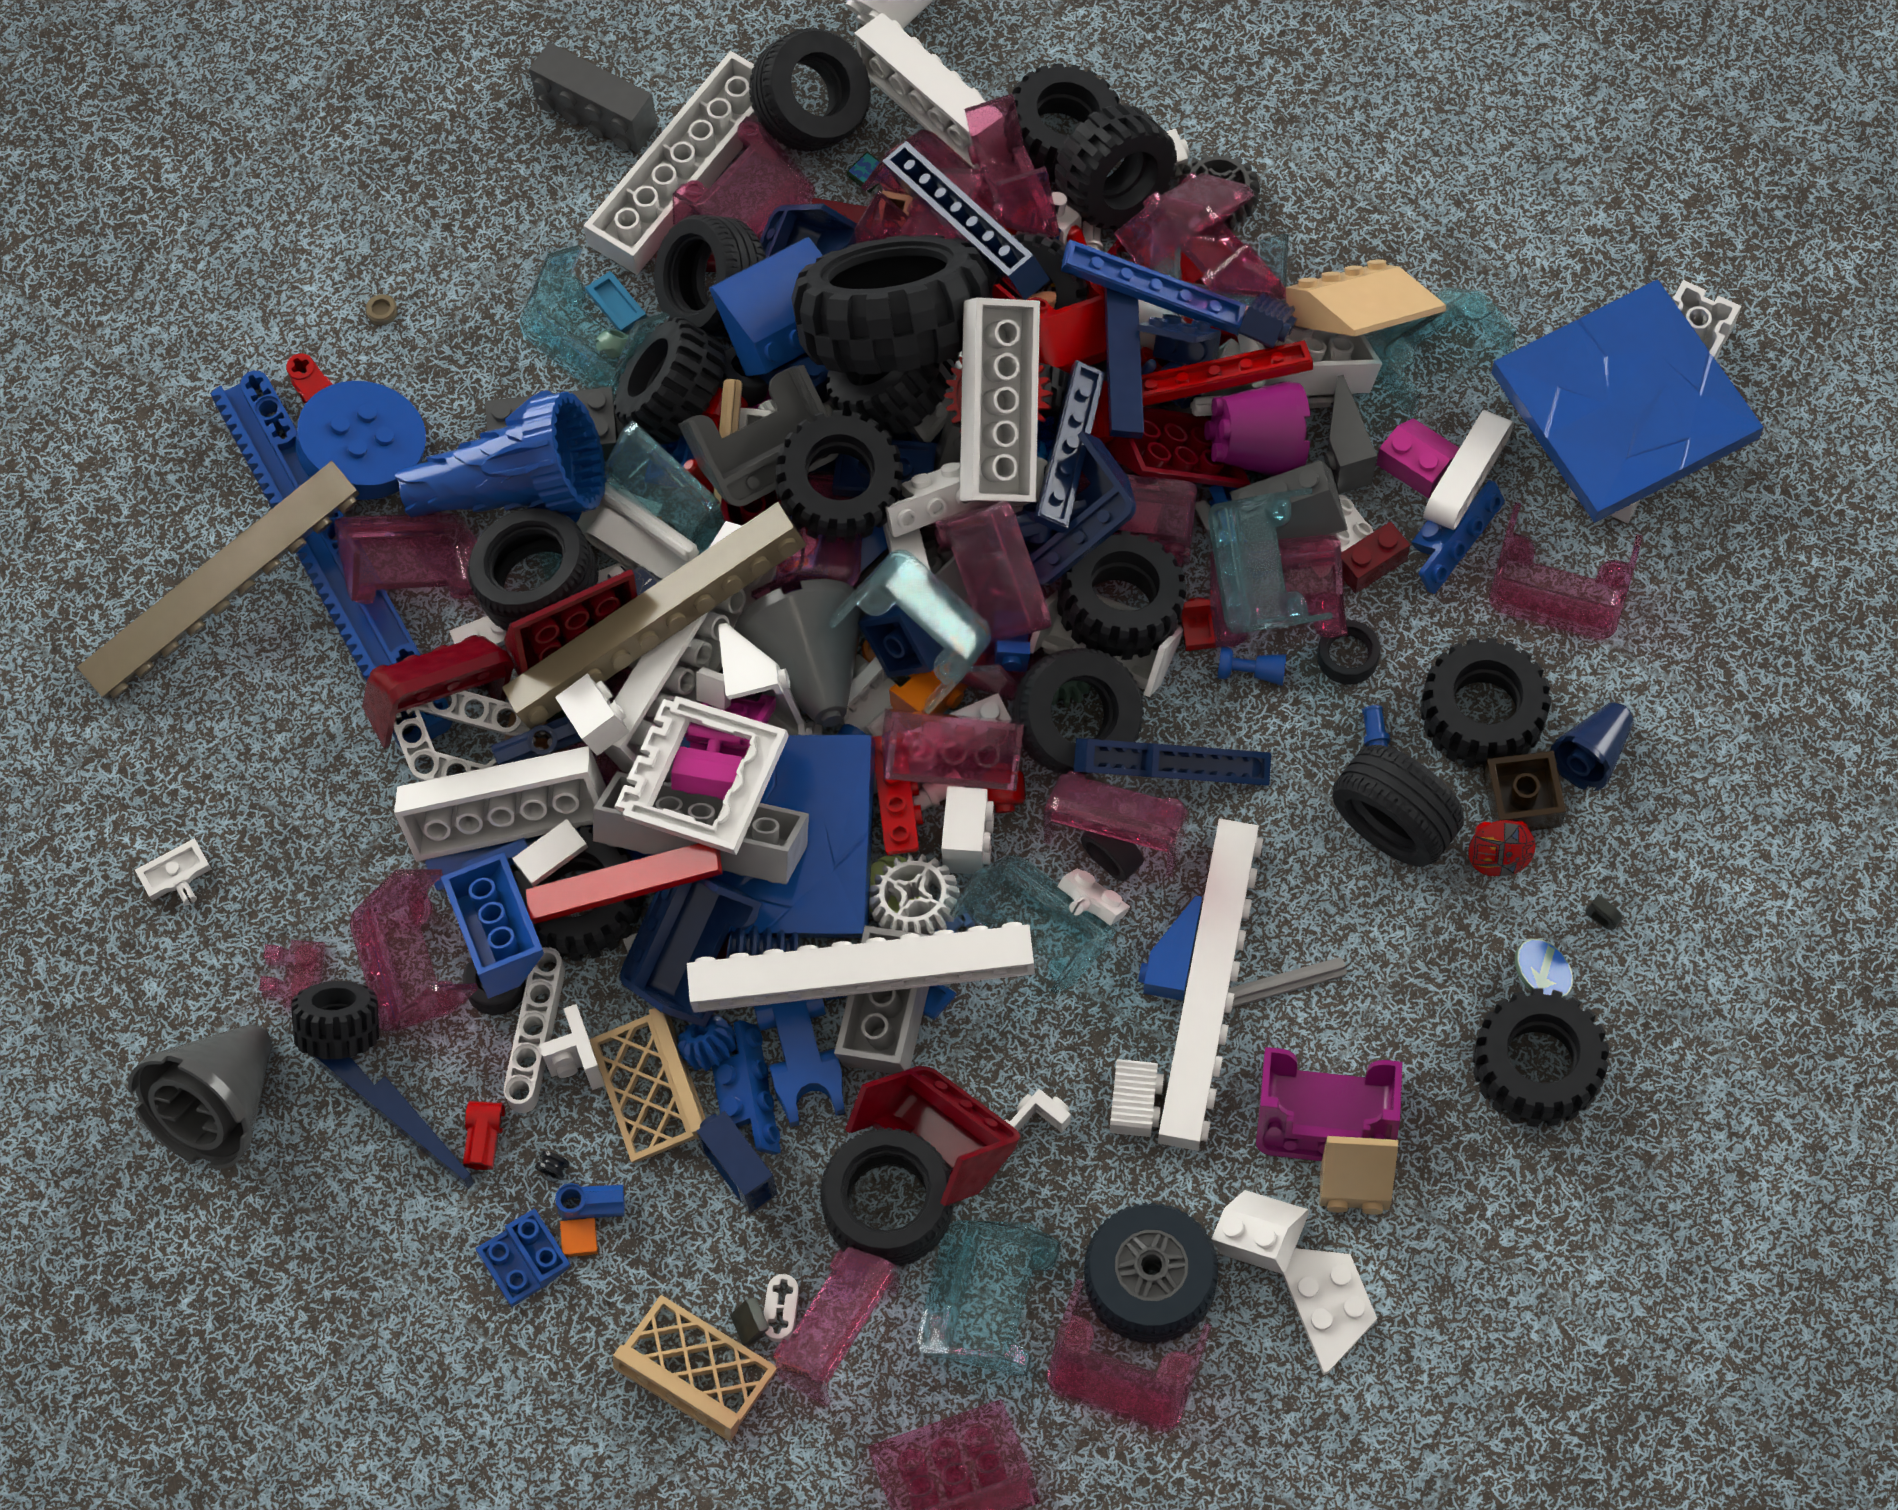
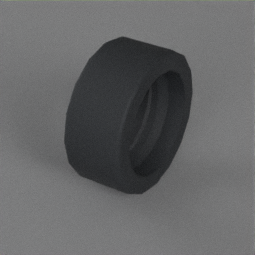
[1317,620,1380,685]
[1080,818,1144,881]

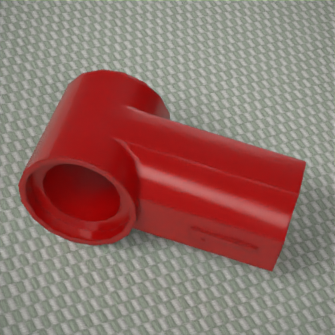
[463,1100,505,1171]

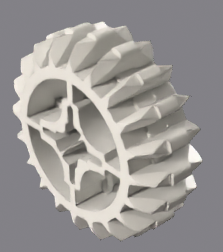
[869,854,960,936]

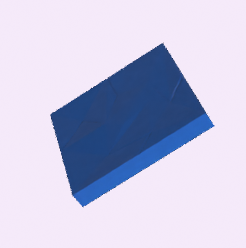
[1491,279,1764,523]
[673,735,876,938]

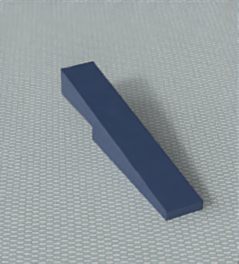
[1074,738,1271,786]
[313,1057,475,1189]

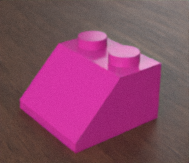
[1376,418,1460,499]

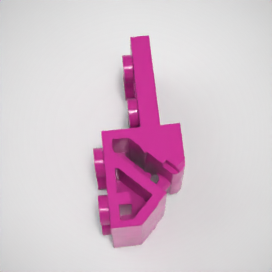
[671,694,776,800]

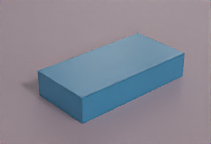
[585,271,647,333]

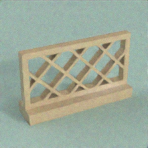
[589,1008,706,1163]
[613,1295,778,1442]

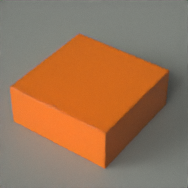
[560,1218,598,1257]

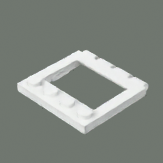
[614,696,789,855]

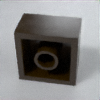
[1483,751,1566,831]

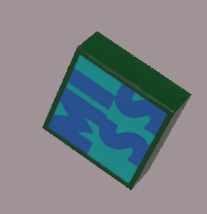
[846,151,890,193]

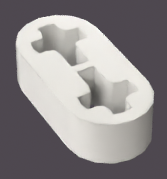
[764,1274,799,1342]

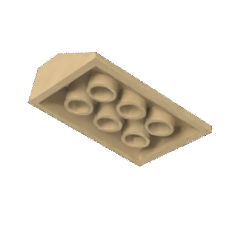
[1286,260,1446,337]

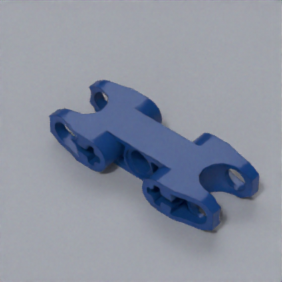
[753,998,845,1127]

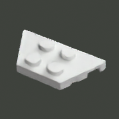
[1282,1248,1377,1375]

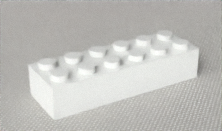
[854,13,1007,175]
[960,297,1040,503]
[394,746,606,862]

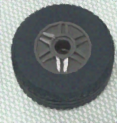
[1084,1203,1218,1344]

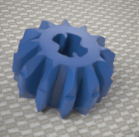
[677,1014,737,1071]

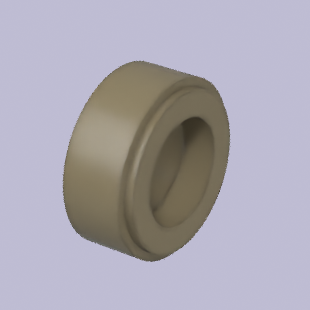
[366,294,398,325]

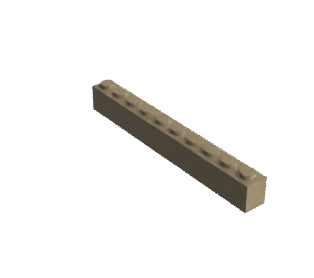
[77,461,359,699]
[502,502,807,730]

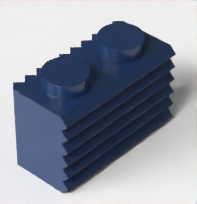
[1238,293,1297,348]

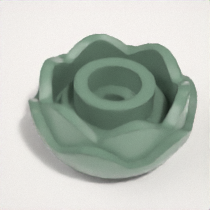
[595,329,633,360]

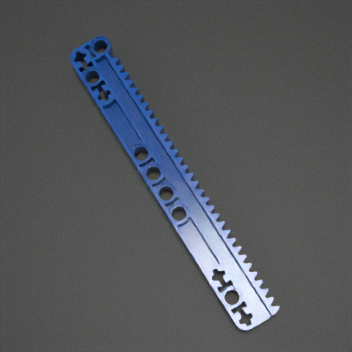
[210,370,453,747]

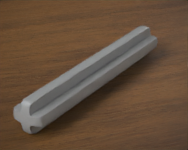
[1228,957,1347,1008]

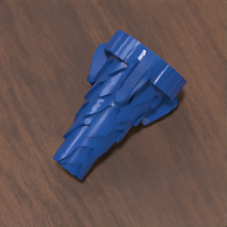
[395,390,606,523]

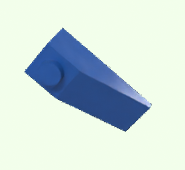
[1138,896,1202,1001]

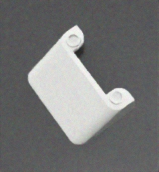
[718,623,816,735]

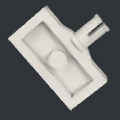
[135,838,212,905]
[1057,868,1130,926]

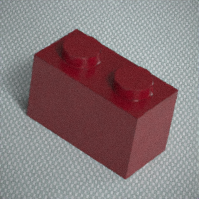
[1336,521,1410,594]

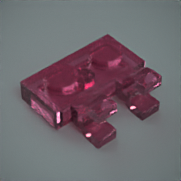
[259,940,326,1008]

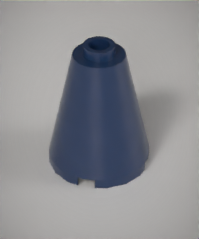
[1550,703,1634,791]

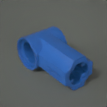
[555,1183,625,1221]

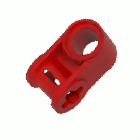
[286,353,333,404]

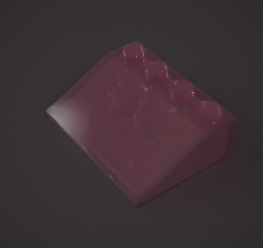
[868,1399,1040,1510]

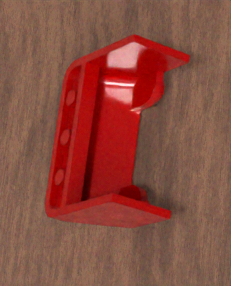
[992,280,1107,373]

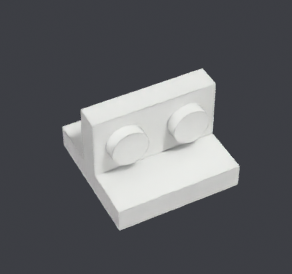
[840,654,900,735]
[539,1004,605,1090]

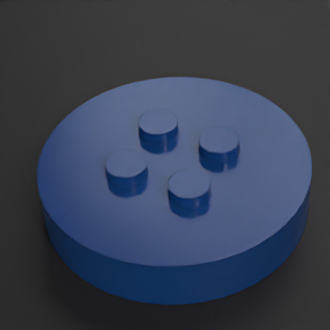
[295,381,426,500]

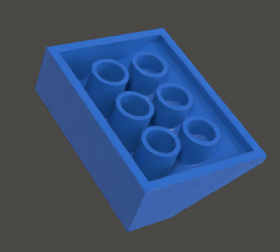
[709,237,823,376]

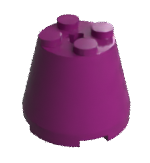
[1204,382,1310,477]

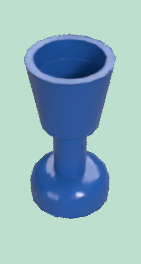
[1217,646,1287,686]

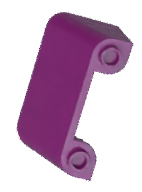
[1256,1047,1403,1161]

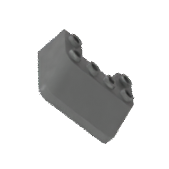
[678,365,839,506]

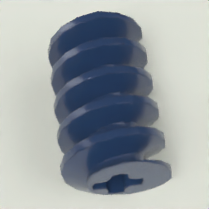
[726,925,799,959]

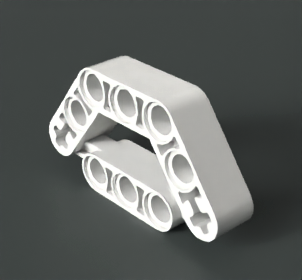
[394,691,552,781]

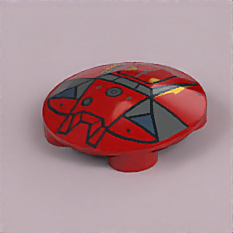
[1468,820,1535,876]

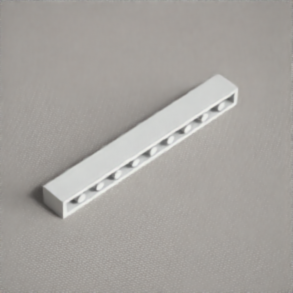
[1158,818,1263,1151]
[687,922,1035,1013]

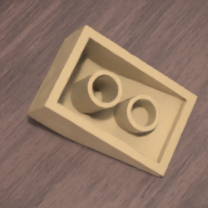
[1319,1136,1398,1215]

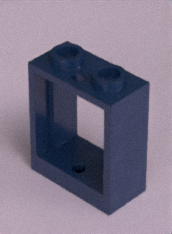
[697,1111,778,1214]

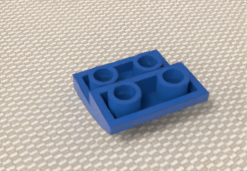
[475,1208,571,1308]

